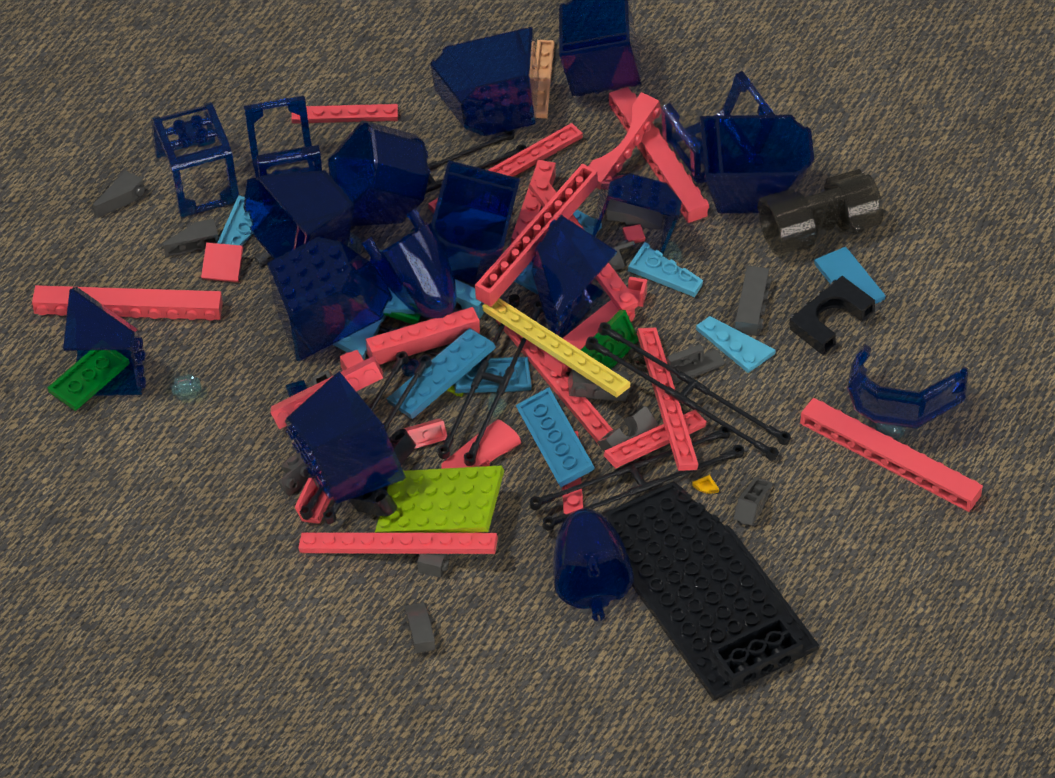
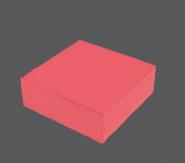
[623,224,645,243]

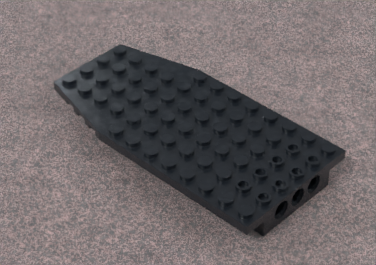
[606,481,819,701]

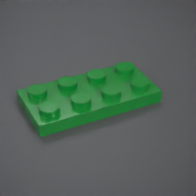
[581,309,639,369]
[47,341,130,411]

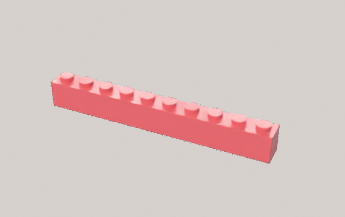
[609,87,709,223]
[475,163,598,307]
[32,285,223,321]
[800,398,983,512]

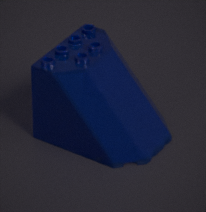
[591,173,682,254]
[531,215,617,338]
[63,287,146,396]

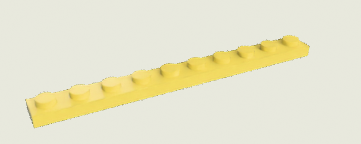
[482,298,630,398]

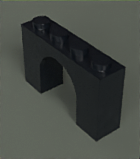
[790,276,875,355]

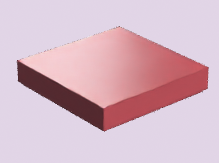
[201,243,244,283]

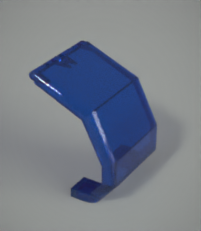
[847,344,969,429]

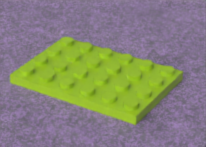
[375,465,504,533]

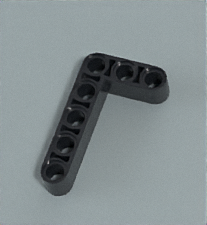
[346,429,416,517]

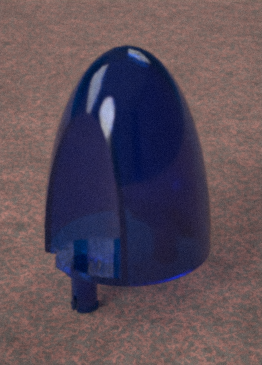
[362,208,457,319]
[553,508,633,621]

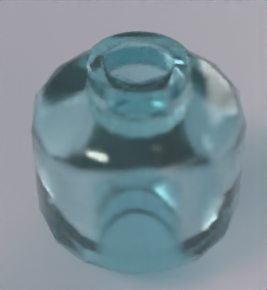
[171,374,201,401]
[875,413,906,440]

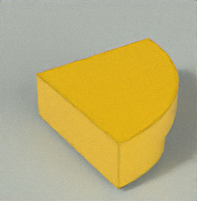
[692,475,719,494]

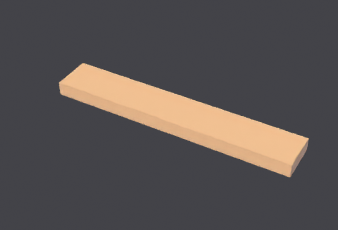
[530,40,555,119]

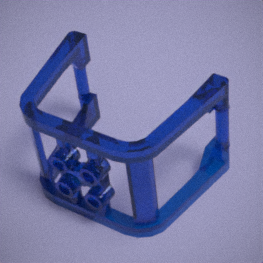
[661,71,777,183]
[243,96,324,205]
[151,102,239,218]

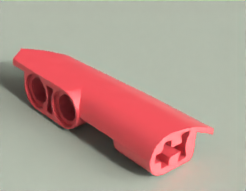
[441,419,521,469]

